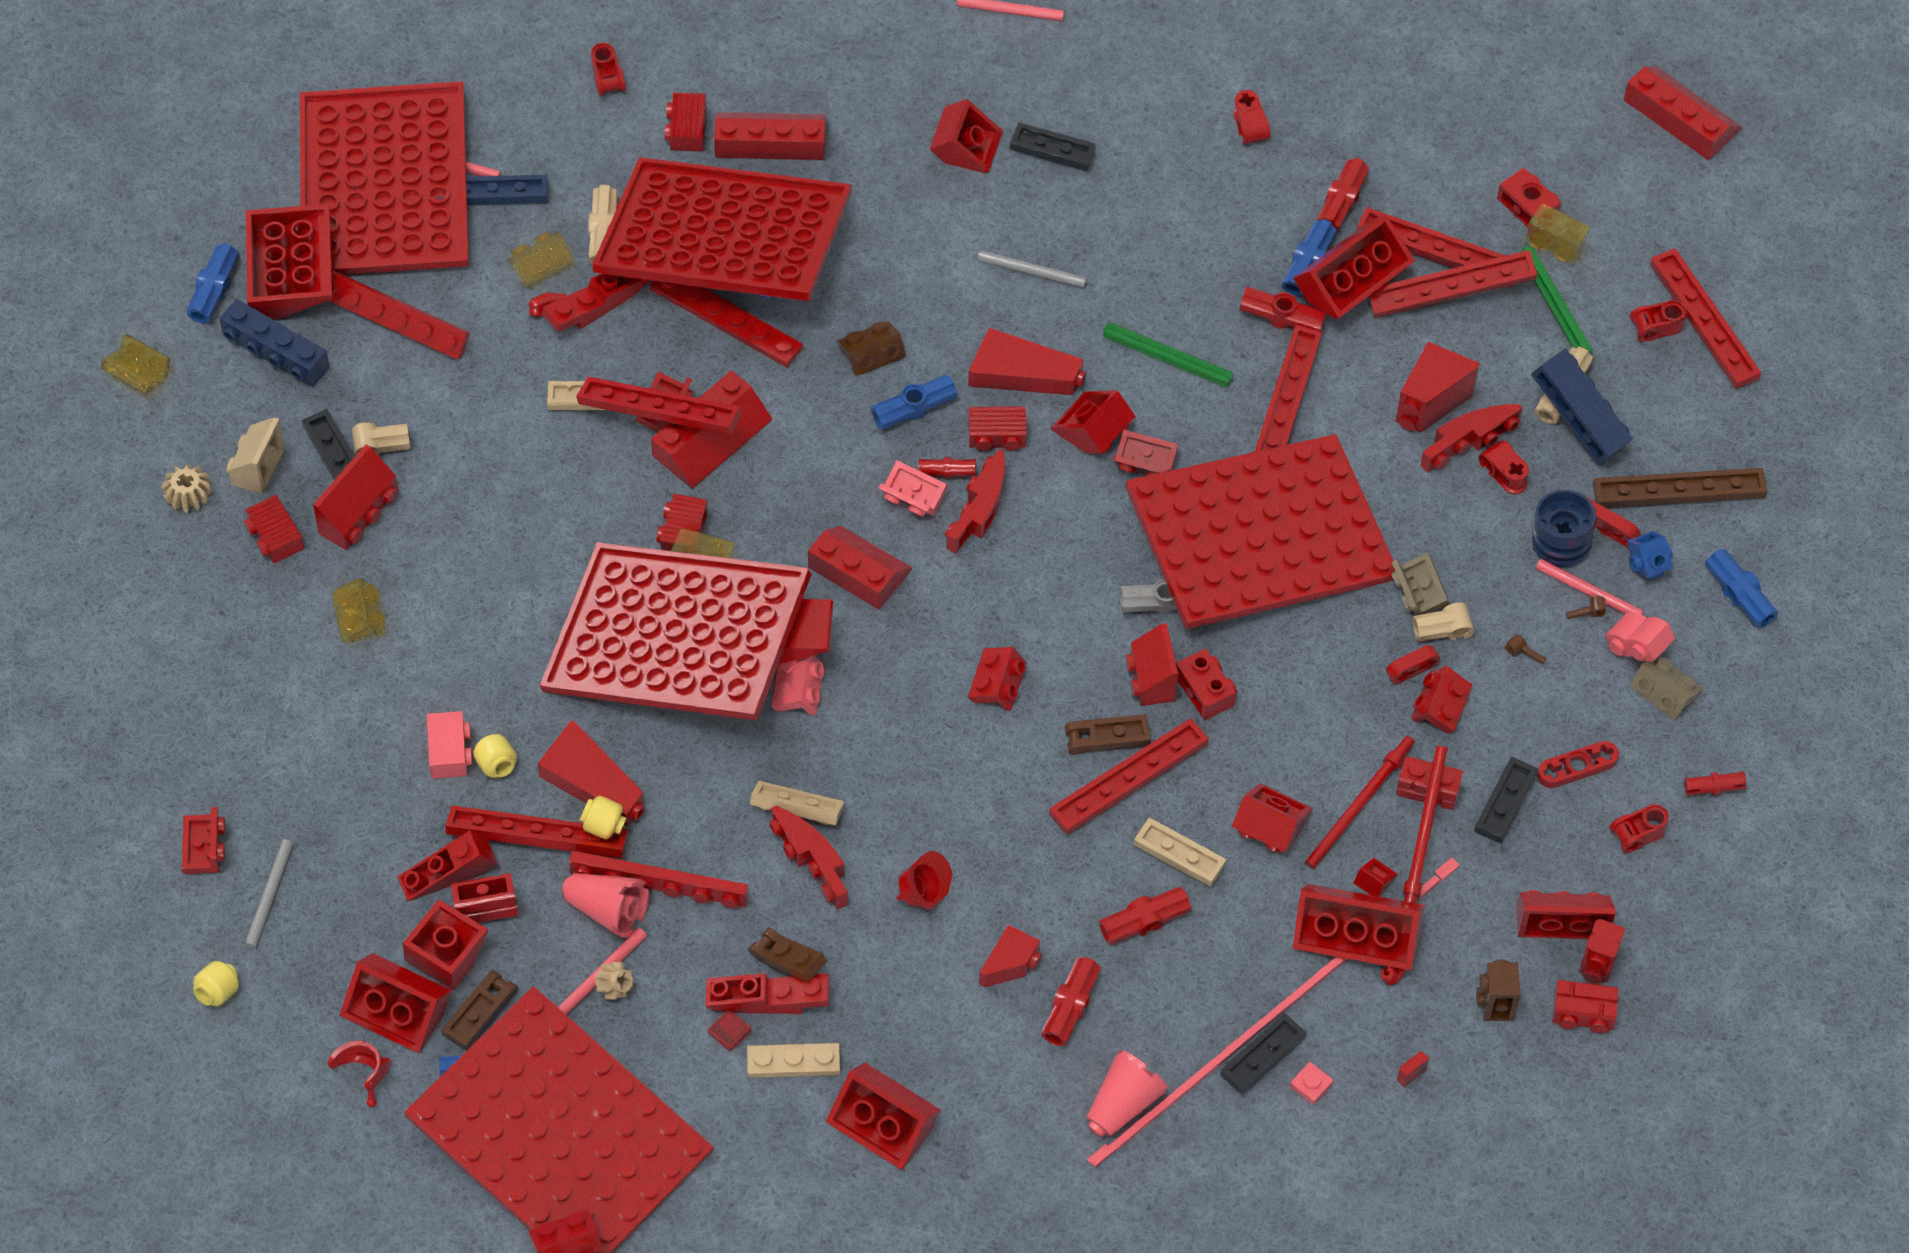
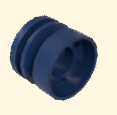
[1532,490,1596,567]

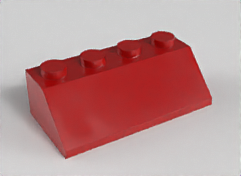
[1623,66,1742,161]
[714,112,826,160]
[1293,214,1415,319]
[651,370,772,489]
[1292,884,1425,970]

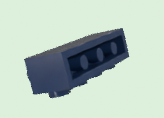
[219,299,330,387]
[1531,348,1633,465]

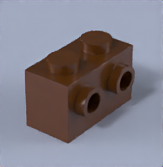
[1476,960,1521,1021]

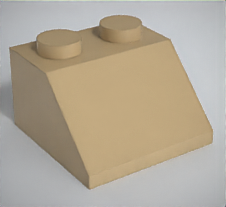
[226,418,285,494]

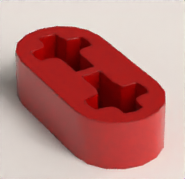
[1386,645,1440,685]

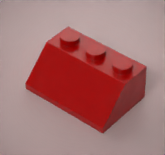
[313,444,398,550]
[808,526,912,610]
[1516,890,1616,940]
[339,953,452,1053]
[825,1062,941,1170]

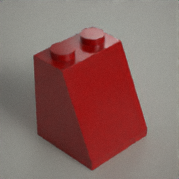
[1395,342,1480,432]

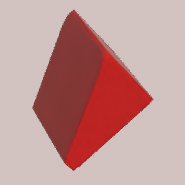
[1353,858,1398,897]

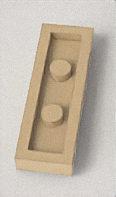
[750,781,844,825]
[1133,817,1226,887]
[747,1043,840,1078]

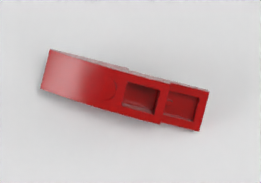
[542,274,650,333]
[1420,404,1523,473]
[945,449,1005,554]
[769,805,848,910]
[705,973,831,1014]

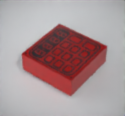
[708,1009,751,1052]
[1397,1051,1429,1088]

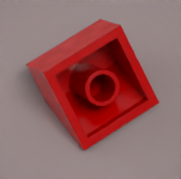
[929,99,1003,174]
[1050,390,1136,454]
[1126,623,1178,706]
[1231,783,1313,852]
[402,899,488,991]

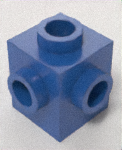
[1627,531,1673,579]

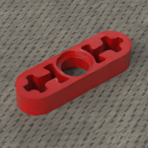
[1585,496,1641,548]
[1537,741,1619,788]

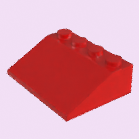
[245,204,333,319]

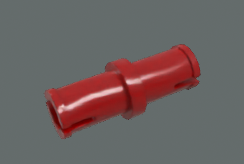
[918,456,977,479]
[1684,771,1746,796]

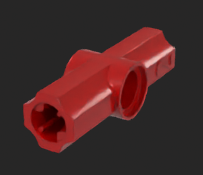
[1317,157,1370,233]
[1239,286,1326,331]
[1099,886,1191,945]
[1041,957,1101,1046]

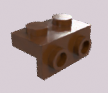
[837,321,906,376]

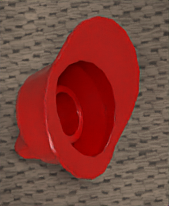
[896,851,953,909]

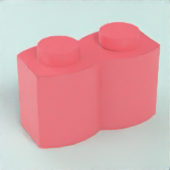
[1605,612,1675,662]

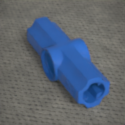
[1282,219,1337,297]
[187,243,240,324]
[871,374,957,430]
[1705,549,1778,628]

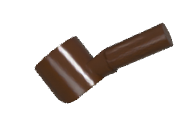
[1566,596,1606,619]
[1504,635,1546,664]

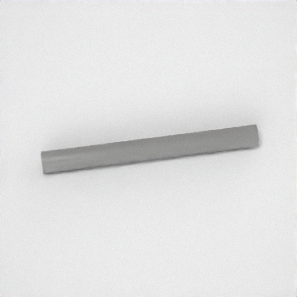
[978,250,1087,288]
[244,839,293,949]

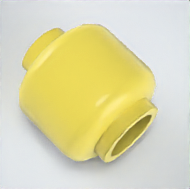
[473,734,517,778]
[580,795,626,840]
[193,961,239,1006]

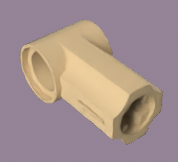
[352,422,410,456]
[1412,602,1474,642]

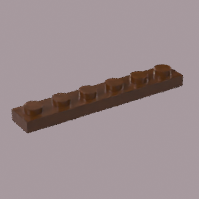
[1592,468,1768,508]

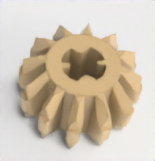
[162,463,212,514]

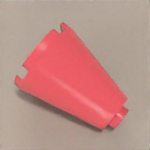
[562,873,649,938]
[1086,1050,1168,1137]

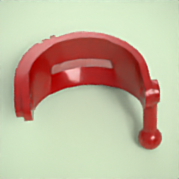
[327,1040,392,1108]

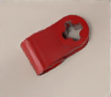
[591,42,626,97]
[1233,90,1271,144]
[1629,300,1686,342]
[1478,440,1529,495]
[1609,804,1669,854]

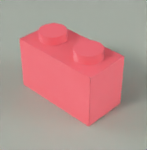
[427,711,472,779]

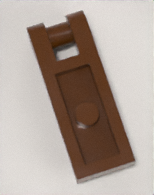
[1064,714,1151,755]
[748,927,827,983]
[441,970,518,1051]

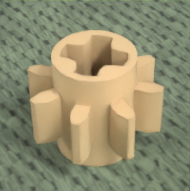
[595,962,633,1000]

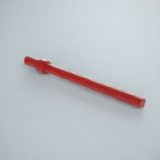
[1304,736,1415,870]
[1403,746,1448,903]

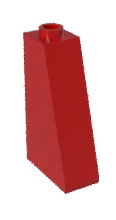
[968,328,1086,396]
[537,720,645,827]

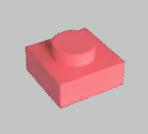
[1290,1061,1333,1105]

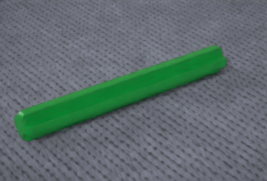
[1519,246,1592,354]
[1103,322,1233,387]

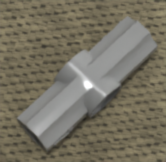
[1120,579,1177,615]

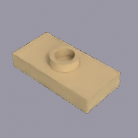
[547,381,605,410]

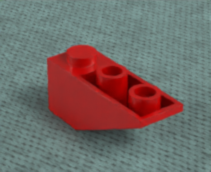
[397,830,498,902]

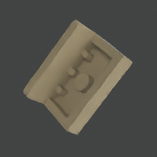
[1392,552,1451,615]
[1630,655,1704,720]

